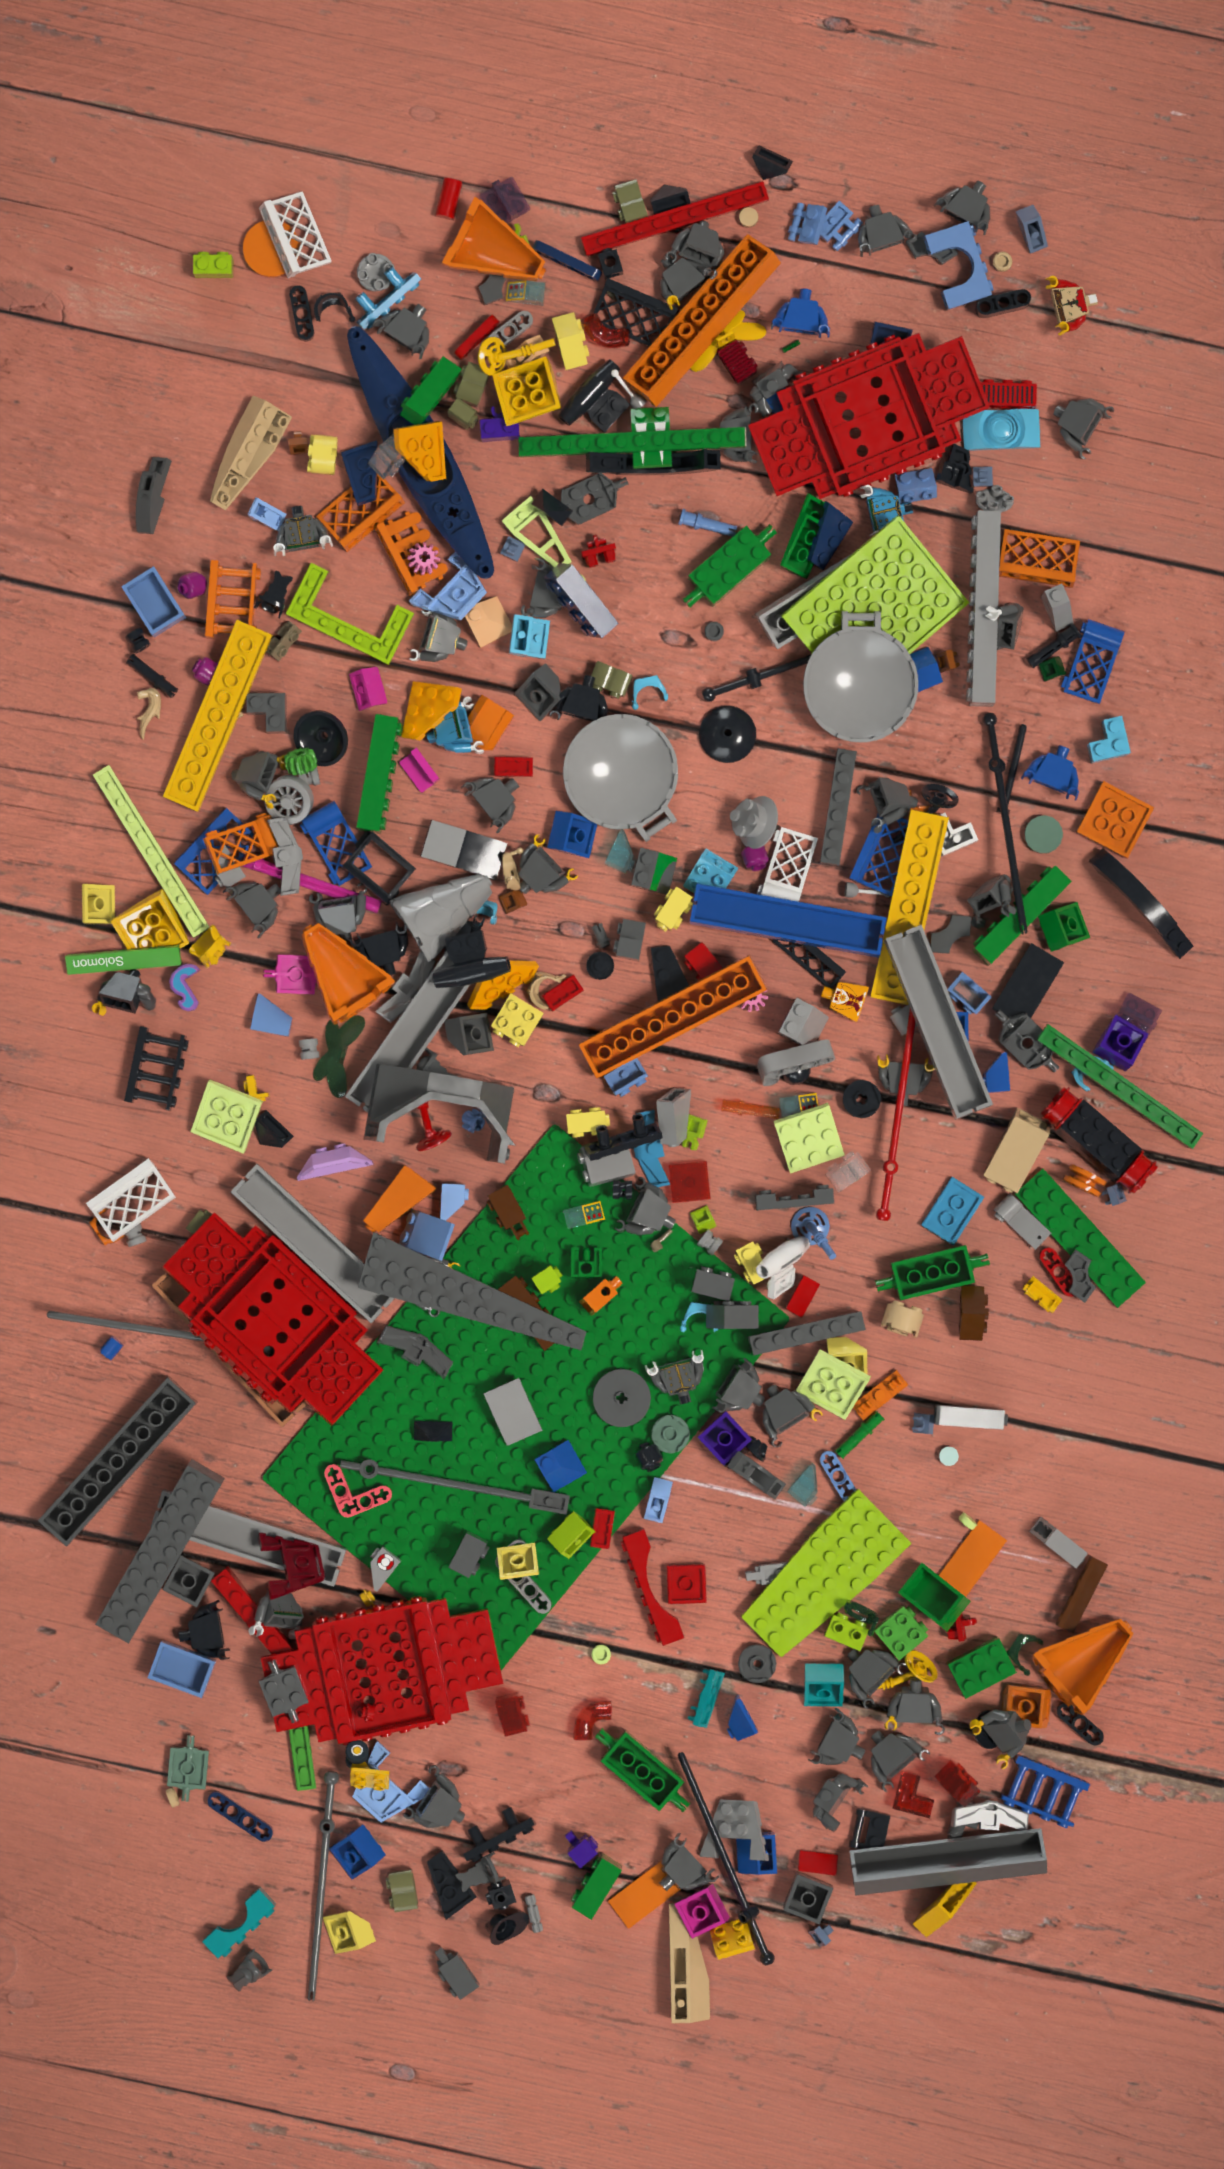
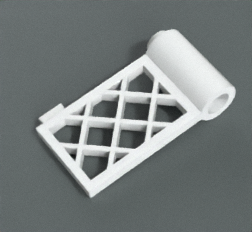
[757,827,818,902]

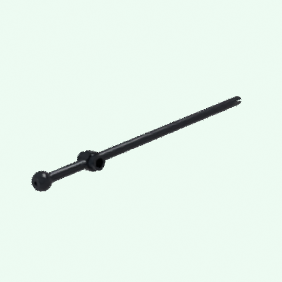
[702,654,812,702]
[982,713,1028,935]
[678,1752,775,1966]

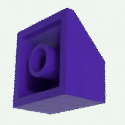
[1093,1015,1148,1071]
[698,1411,752,1465]

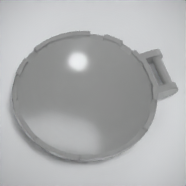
[803,611,918,743]
[563,714,678,842]

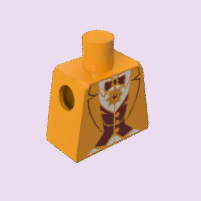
[821,982,869,1022]

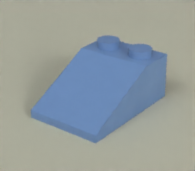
[399,1209,455,1261]

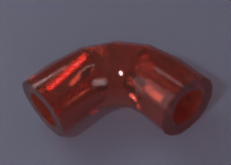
[581,313,630,348]
[573,1701,612,1740]

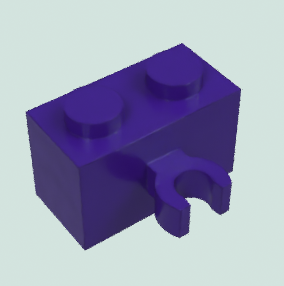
[480,406,520,442]
[565,1830,598,1868]

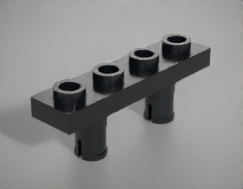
[583,1114,663,1161]
[463,1807,536,1863]

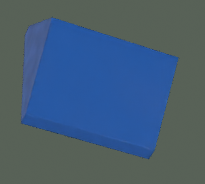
[910,647,943,692]

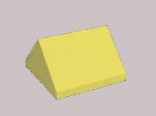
[82,884,115,924]
[497,1543,539,1580]

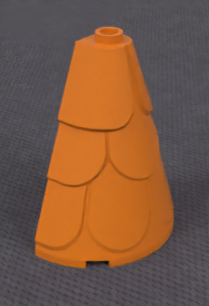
[442,197,546,281]
[301,923,395,1025]
[1032,1619,1134,1715]

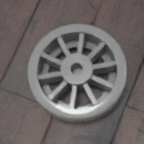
[264,775,314,825]

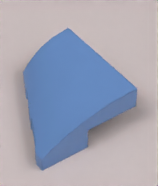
[250,994,293,1037]

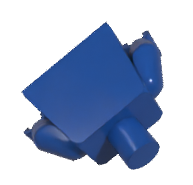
[771,289,830,338]
[1021,745,1079,801]

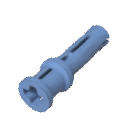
[678,508,737,537]

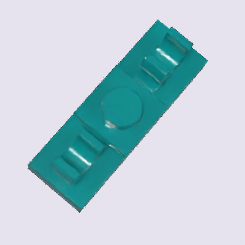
[688,1669,725,1728]

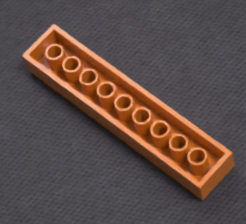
[623,234,781,407]
[579,954,768,1079]

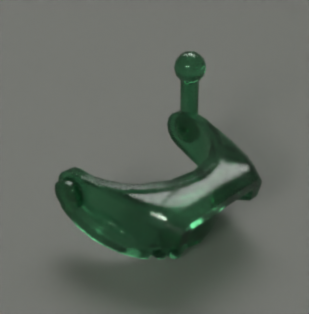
[844,1600,879,1636]
[1007,1633,1044,1676]

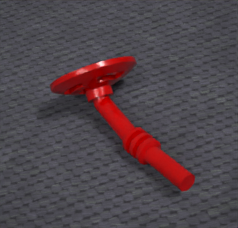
[416,1101,452,1151]

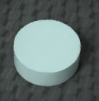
[939,1446,959,1466]

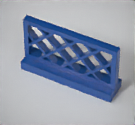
[174,808,257,895]
[849,814,909,897]

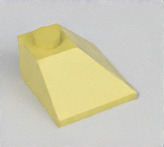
[827,1337,868,1375]
[323,1911,376,1954]

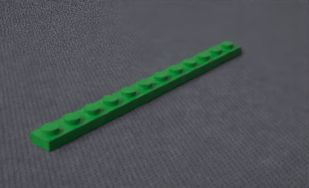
[519,427,746,458]

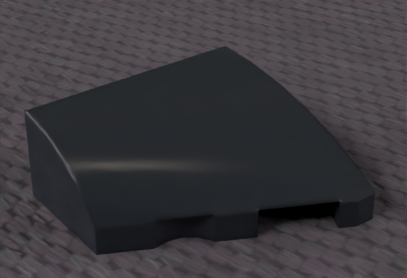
[935,444,974,493]

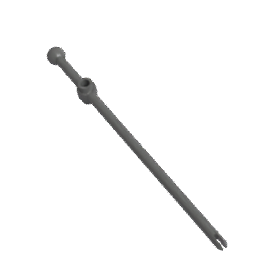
[47,1311,274,1355]
[308,1771,339,2002]

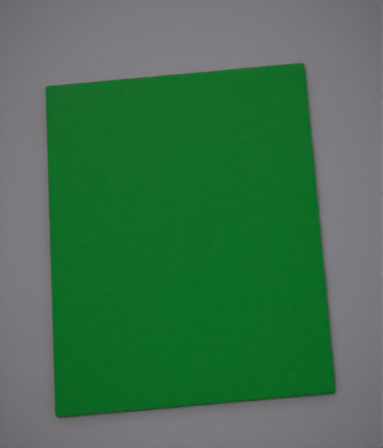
[263,1125,790,1670]

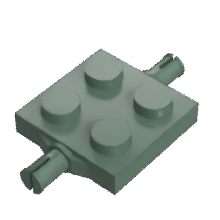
[167,1735,209,1802]

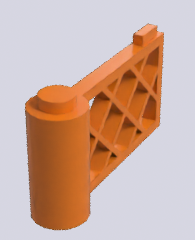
[203,813,279,875]

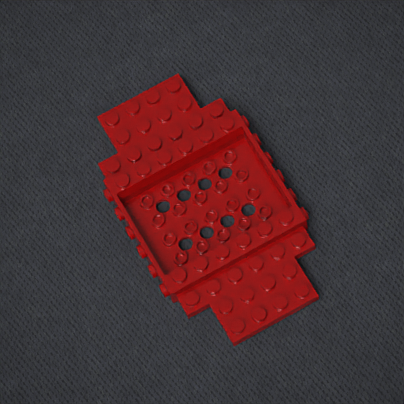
[748,333,990,499]
[162,1212,383,1426]
[261,1596,503,1745]

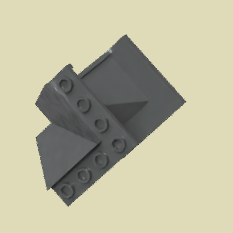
[363,1064,515,1164]

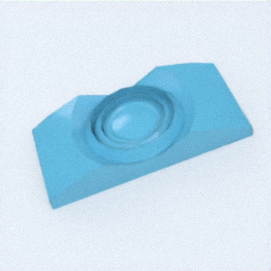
[962,409,1040,451]

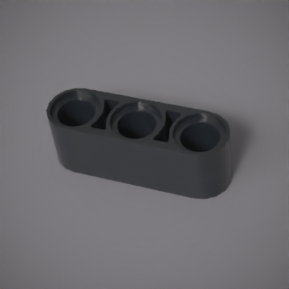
[976,289,1031,318]

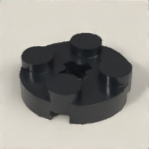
[843,1080,881,1118]

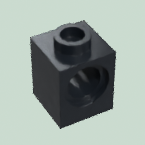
[598,248,623,280]

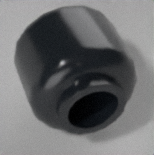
[635,1442,663,1472]

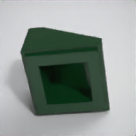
[1039,656,1066,682]

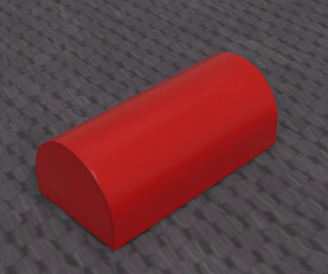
[435,178,463,221]

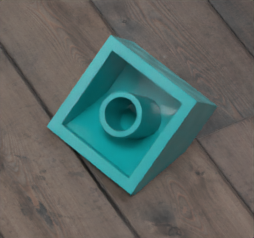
[804,1663,844,1707]

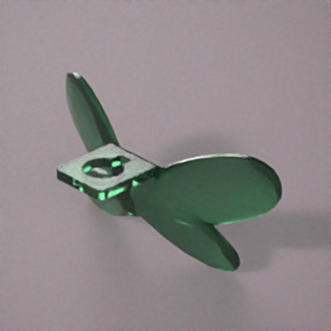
[313,1015,365,1098]

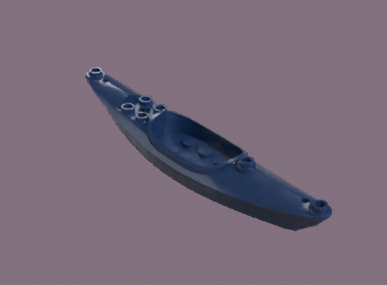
[347,326,494,579]

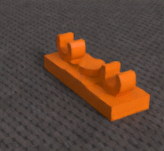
[853,1370,908,1420]

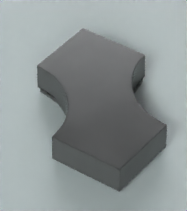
[905,232,958,265]
[479,275,508,305]
[930,915,971,954]
[1065,1249,1096,1303]

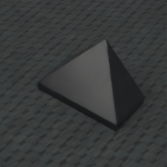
[752,145,793,180]
[650,184,691,215]
[531,489,573,526]
[255,1110,294,1148]
[414,1421,453,1442]

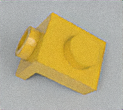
[243,1075,270,1101]

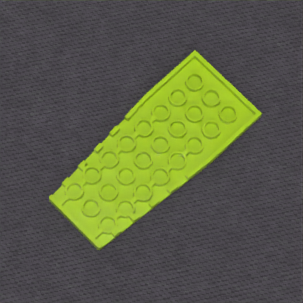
[741,1488,912,1657]

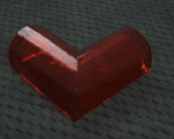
[892,1771,934,1819]

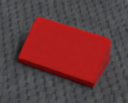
[785,1275,820,1318]
[798,1850,838,1876]

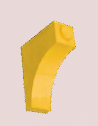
[913,1882,977,1937]

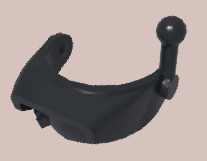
[314,292,355,322]

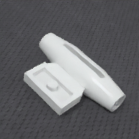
[756,1236,810,1299]

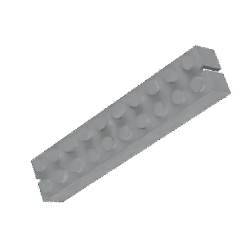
[966,510,1001,707]
[884,925,993,1120]
[345,951,470,1112]
[231,1164,395,1323]
[150,1489,347,1587]

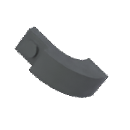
[728,1451,786,1499]

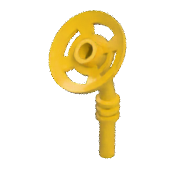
[478,337,556,376]
[878,1650,938,1690]

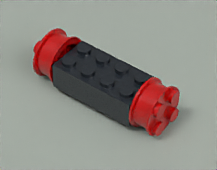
[1040,1087,1158,1194]

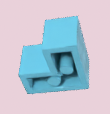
[1087,716,1131,764]

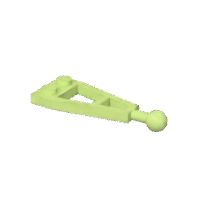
[502,496,586,581]

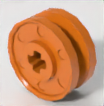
[1063,1164,1106,1197]

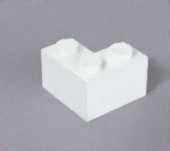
[941,813,978,857]

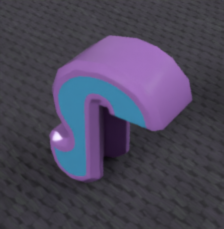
[169,964,201,1012]

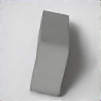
[757,1039,836,1086]
[495,1539,552,1614]

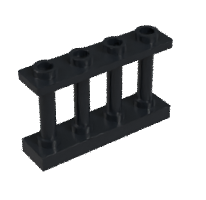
[124,1026,189,1111]

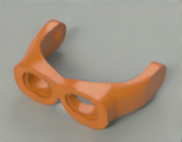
[89,1208,125,1246]

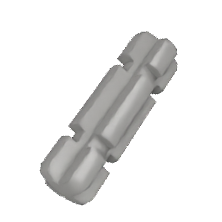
[525,1894,543,1933]

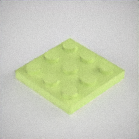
[191,1079,263,1154]
[773,1103,845,1174]
[796,1349,871,1420]

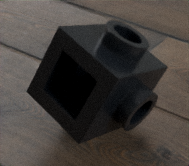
[485,1879,516,1910]

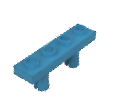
[356,267,421,329]

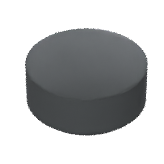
[705,622,724,642]

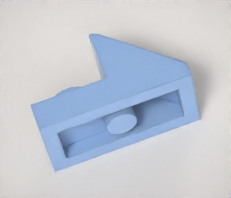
[247,497,287,531]

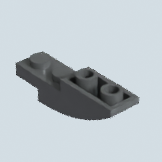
[136,457,172,534]

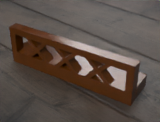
[1056,1555,1108,1633]

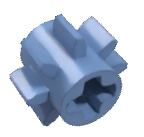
[462,1108,485,1133]

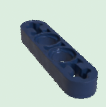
[532,240,602,282]
[208,1791,273,1842]

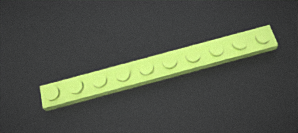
[93,765,210,938]

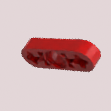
[454,315,500,360]
[1039,1248,1074,1297]

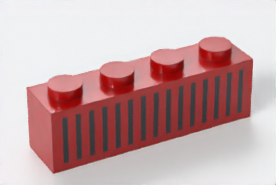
[980,379,1037,409]

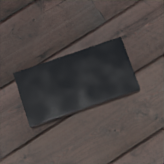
[992,943,1064,1018]

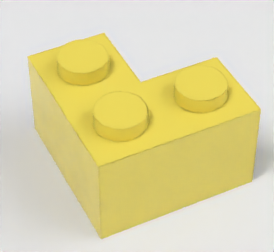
[552,312,589,370]

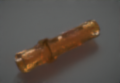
[721,1099,780,1120]

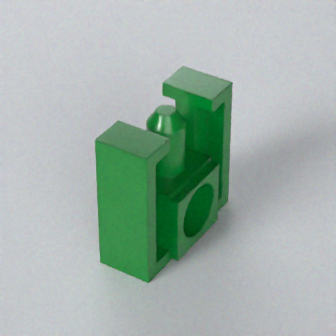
[571,1247,602,1279]

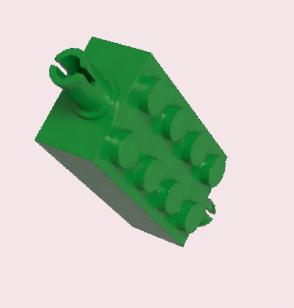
[682,524,777,608]
[875,1245,990,1301]
[594,1728,690,1813]

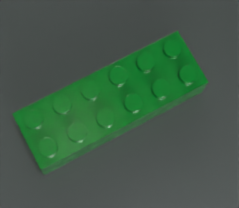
[356,714,403,834]
[972,865,1072,966]

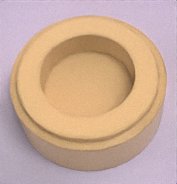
[739,207,758,228]
[993,252,1012,272]
[166,1787,180,1808]

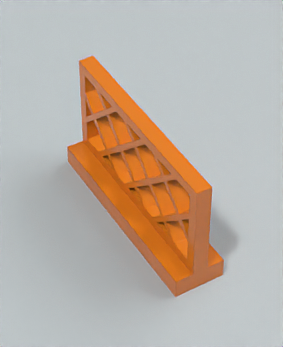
[316,470,405,552]
[999,529,1080,588]

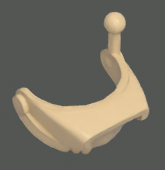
[502,847,523,890]
[526,971,567,1010]

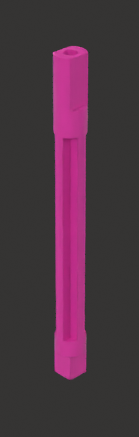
[243,857,382,913]

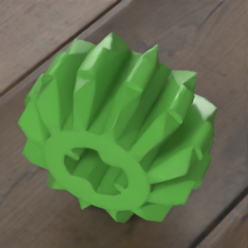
[284,748,317,775]

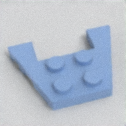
[409,552,487,620]
[352,1741,430,1822]

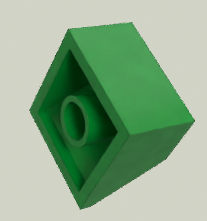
[1038,902,1091,952]

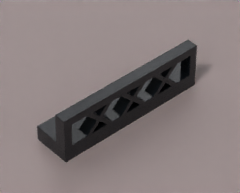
[772,939,846,988]

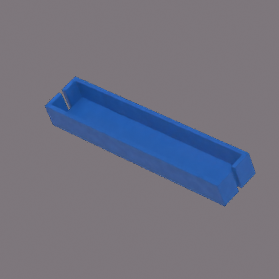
[690,884,887,958]

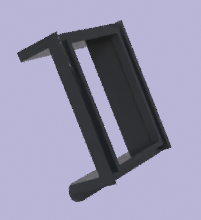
[341,831,416,906]

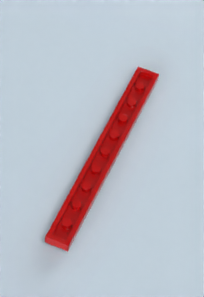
[581,181,769,257]

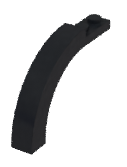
[586,449,721,475]
[1089,848,1194,959]

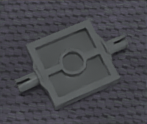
[258,1659,309,1723]

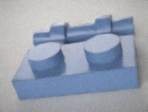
[820,201,863,251]
[788,203,827,245]

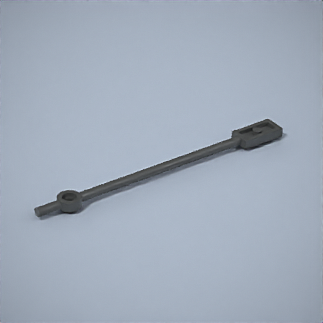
[340,1459,570,1515]

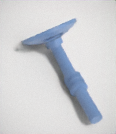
[791,1207,836,1260]

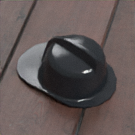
[485,1912,529,1945]

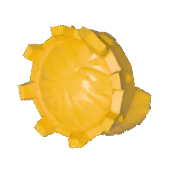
[189,925,231,968]

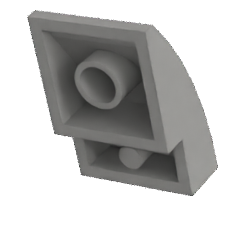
[484,1378,542,1446]

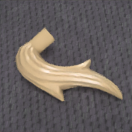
[137,688,161,740]

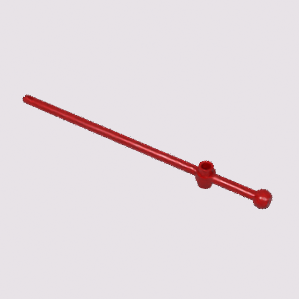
[876,1008,916,1221]

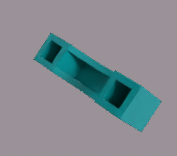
[202,1887,276,1959]

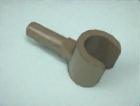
[650,1229,673,1252]

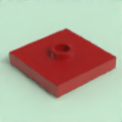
[667,1564,707,1604]

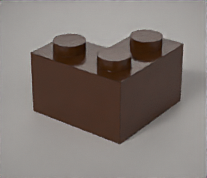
[959,1286,989,1341]

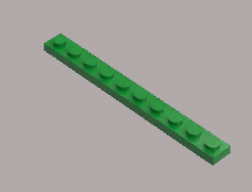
[1036,1024,1203,1149]

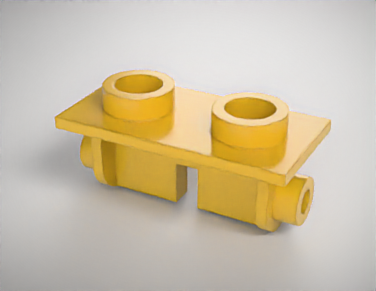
[1022,1276,1063,1313]

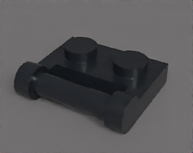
[849,1808,890,1849]

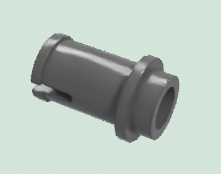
[591,923,611,949]

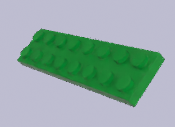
[1015,1168,1146,1308]

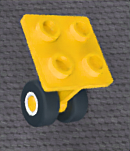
[345,1740,390,1791]

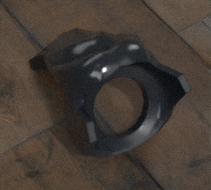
[254,570,293,619]
[724,1436,768,1469]

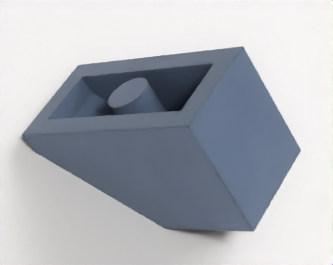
[1015,205,1048,254]

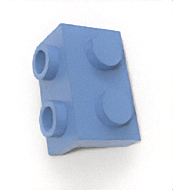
[895,468,937,504]
[604,1058,648,1097]

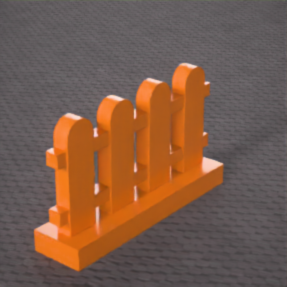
[375,511,448,597]

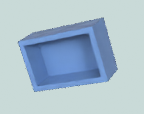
[121,566,186,638]
[148,1640,217,1698]

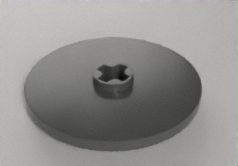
[593,1369,651,1427]

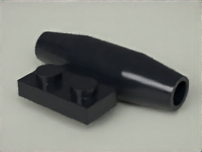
[558,359,630,433]
[433,930,511,988]

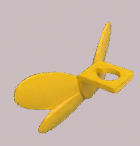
[691,310,766,372]

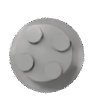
[730,796,780,849]

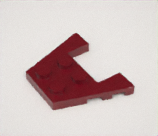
[258,1533,325,1600]

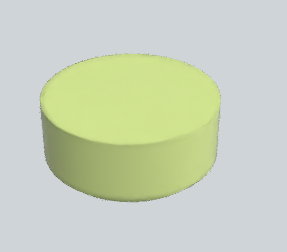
[959,1512,978,1530]
[592,1644,611,1664]

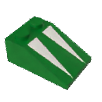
[631,407,672,469]

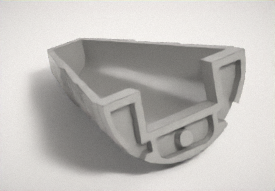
[389,874,492,962]

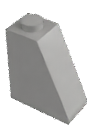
[1041,584,1074,632]
[656,1088,691,1147]
[1029,1517,1088,1568]

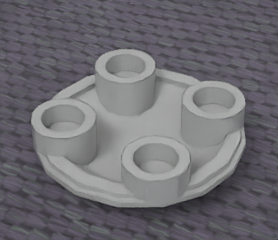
[357,253,395,291]
[976,485,1014,512]

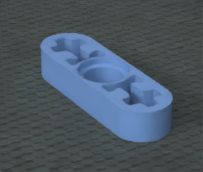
[820,1451,856,1501]

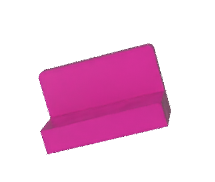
[349,667,387,711]
[399,747,440,793]

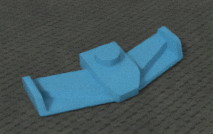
[634,1110,671,1187]

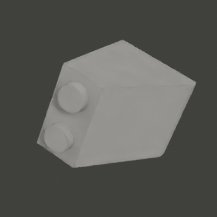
[778,998,829,1046]

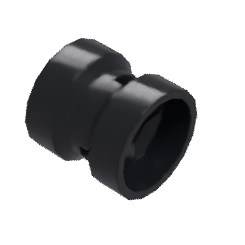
[125,628,151,654]
[613,1180,632,1200]

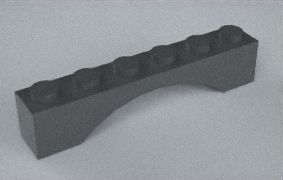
[820,748,857,867]
[747,1311,866,1356]

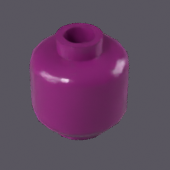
[178,572,207,599]
[192,657,218,686]
[741,846,769,871]

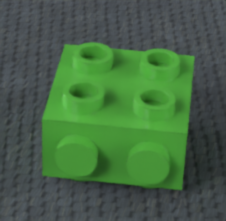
[873,1605,928,1661]

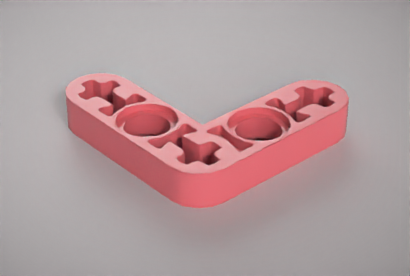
[324,1464,392,1518]

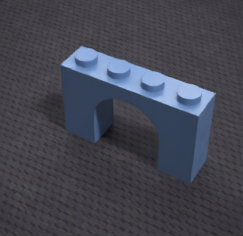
[923,221,994,311]

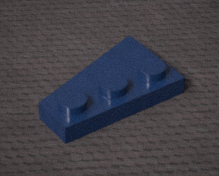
[341,440,378,506]
[807,501,853,570]

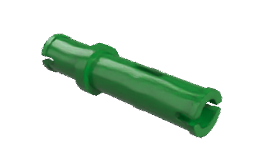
[835,1410,885,1459]

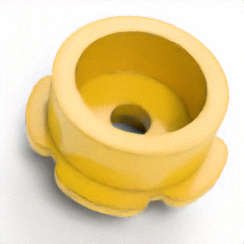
[359,1590,375,1608]

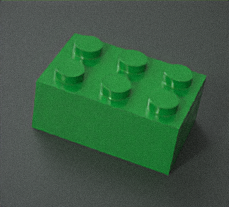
[898,1563,971,1631]
[946,1636,1017,1699]
[571,1853,622,1920]

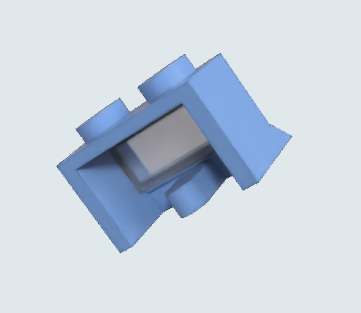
[947,971,991,1014]

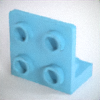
[683,849,738,894]

